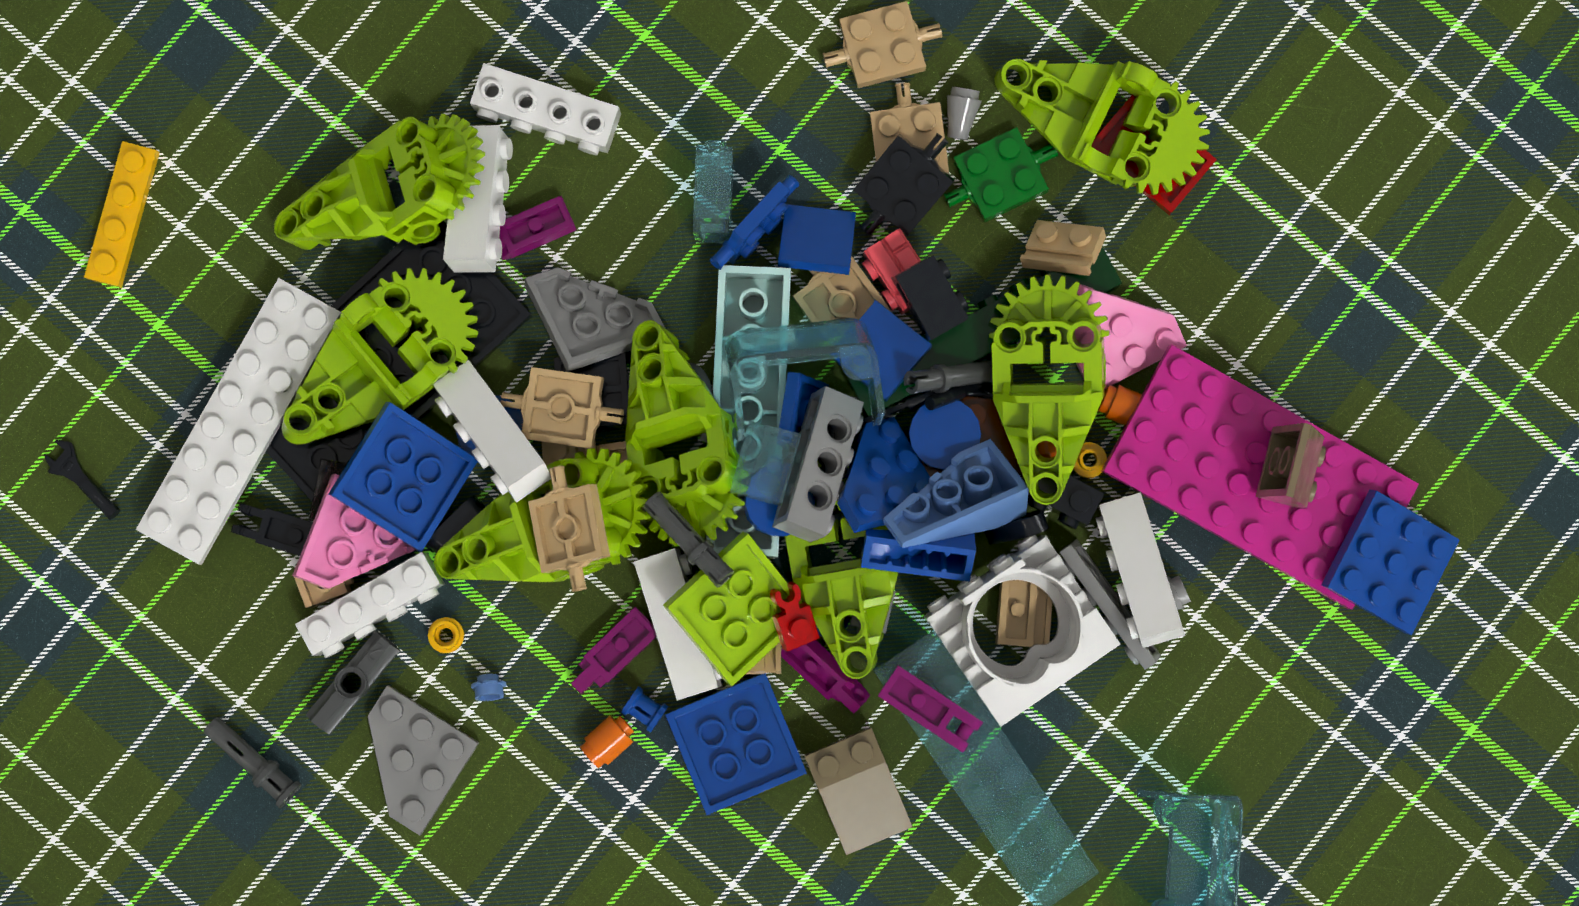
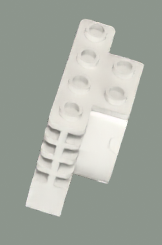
[924,535,1120,727]

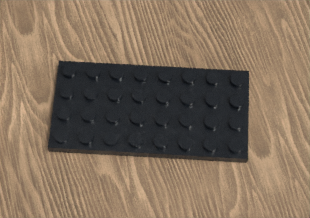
[266,221,532,508]

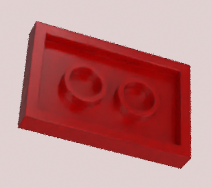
[1091,95,1217,215]

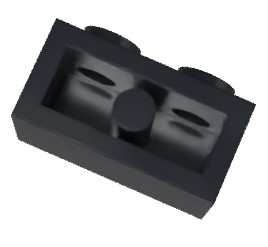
[891,255,969,341]
[1027,476,1104,530]

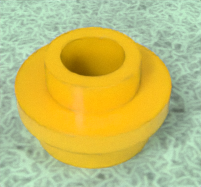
[1073,442,1107,478]
[428,617,464,653]

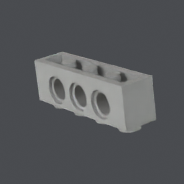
[772,386,864,542]

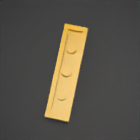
[84,141,160,288]

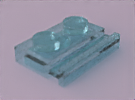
[730,420,801,507]

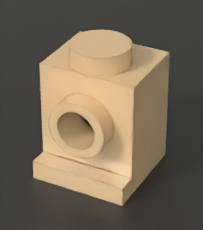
[294,577,354,608]

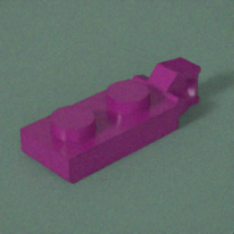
[499,196,577,261]
[571,607,657,694]
[781,640,870,714]

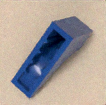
[861,529,976,582]

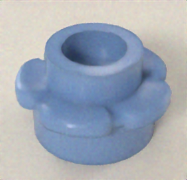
[471,674,507,701]

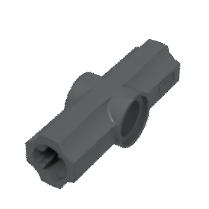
[306,631,401,735]

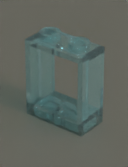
[693,140,734,244]

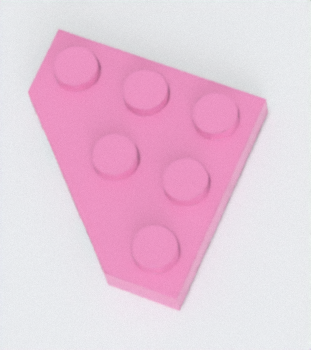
[1075,284,1187,389]
[292,474,415,589]

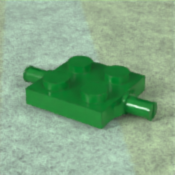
[943,127,1058,223]

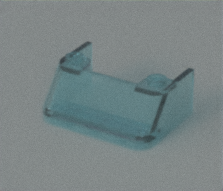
[725,318,885,442]
[1137,789,1243,906]

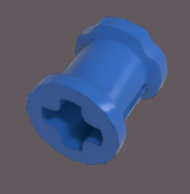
[621,686,669,733]

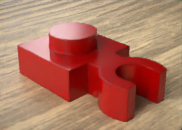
[770,582,820,652]

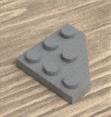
[524,267,665,372]
[368,685,480,836]

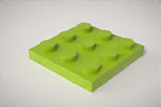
[663,531,803,686]

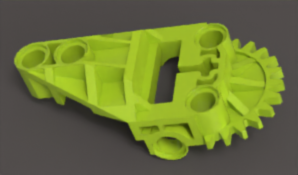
[994,59,1210,195]
[274,114,485,250]
[282,268,478,445]
[989,274,1110,505]
[625,320,749,546]
[434,448,651,582]
[785,460,898,679]

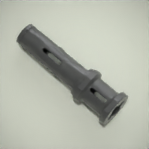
[203,717,302,808]

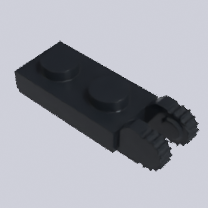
[231,503,313,556]

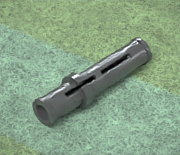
[904,359,992,394]
[643,492,734,588]

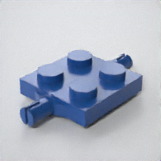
[710,175,799,270]

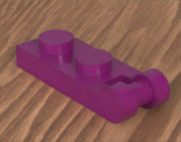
[877,665,983,753]

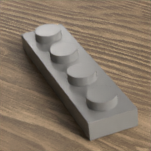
[1059,539,1161,670]

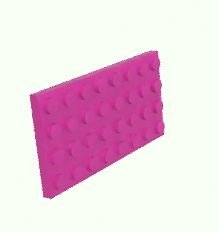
[1101,345,1419,610]

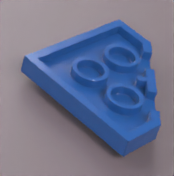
[837,417,930,533]

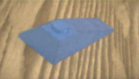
[883,439,1029,548]

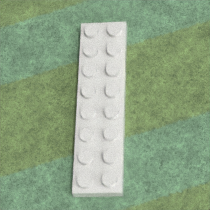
[136,278,341,565]

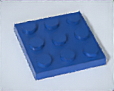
[328,401,478,552]
[1321,489,1460,635]
[665,673,807,815]

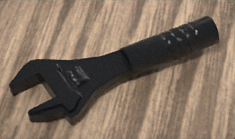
[925,382,993,410]
[861,390,936,428]
[44,440,120,520]

